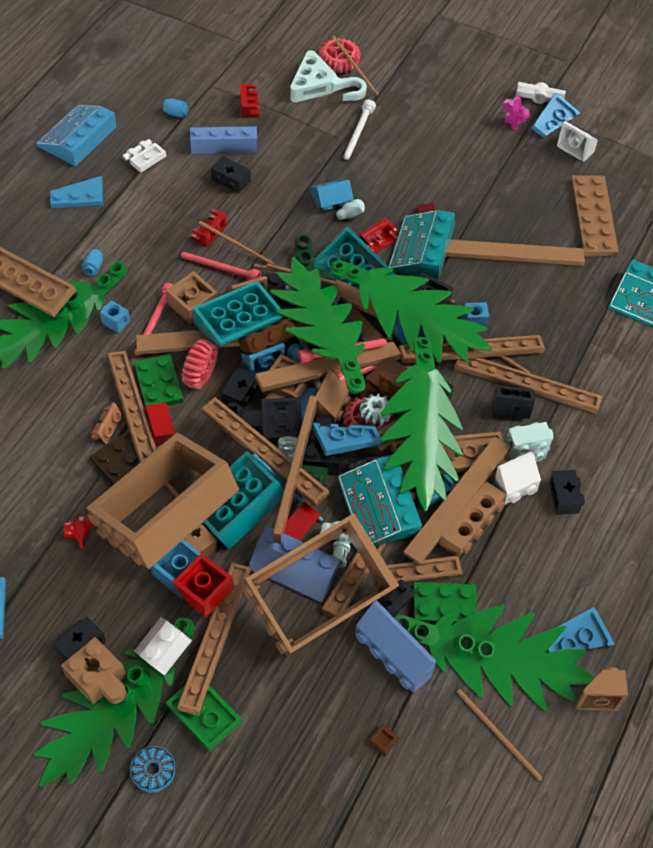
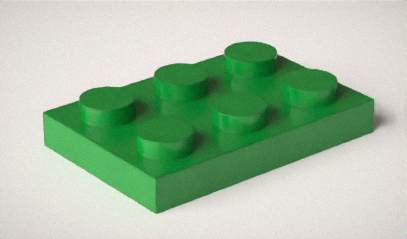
[134,354,184,406]
[414,582,477,624]
[166,686,243,752]

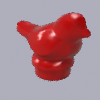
[64,513,94,550]

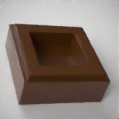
[368,724,400,756]

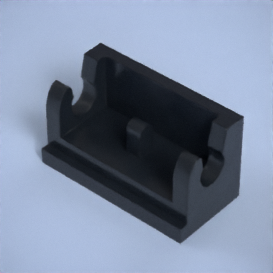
[369,579,416,617]

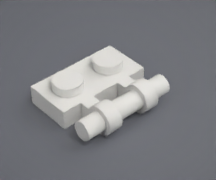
[122,139,166,173]

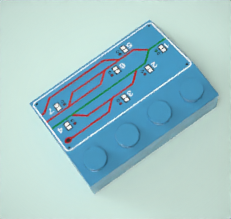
[36,105,116,166]

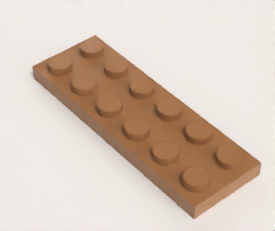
[571,175,619,257]
[0,247,76,317]
[390,432,511,476]

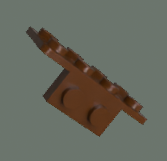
[366,358,446,398]

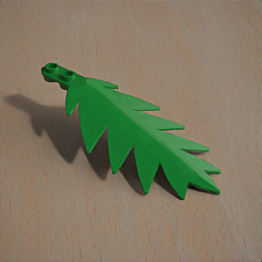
[270,257,366,394]
[330,260,492,364]
[0,261,128,369]
[380,337,463,511]
[394,605,595,711]
[34,618,195,787]

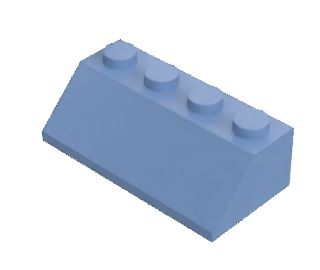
[190,126,257,154]
[248,526,340,604]
[355,600,436,693]

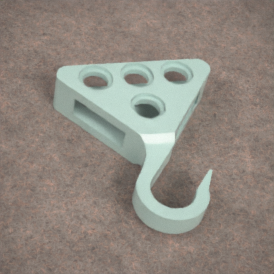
[290,51,367,102]

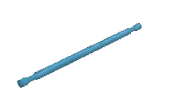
[252,453,323,522]

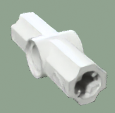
[516,82,566,104]

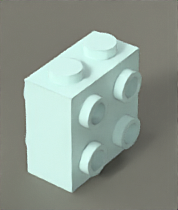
[505,422,553,462]

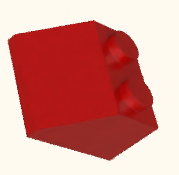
[173,553,234,618]

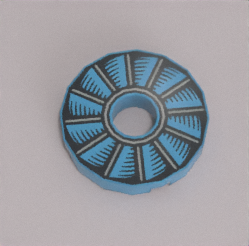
[130,746,176,793]

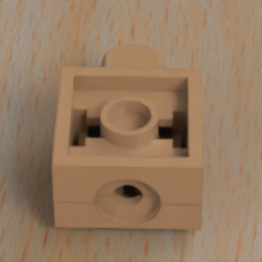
[166,271,218,325]
[262,354,313,399]
[61,637,127,705]

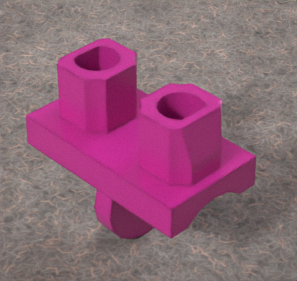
[503,96,530,130]

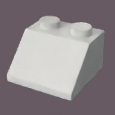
[557,121,598,162]
[493,451,541,504]
[134,617,192,675]

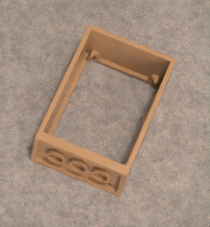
[86,432,239,569]
[242,513,399,657]

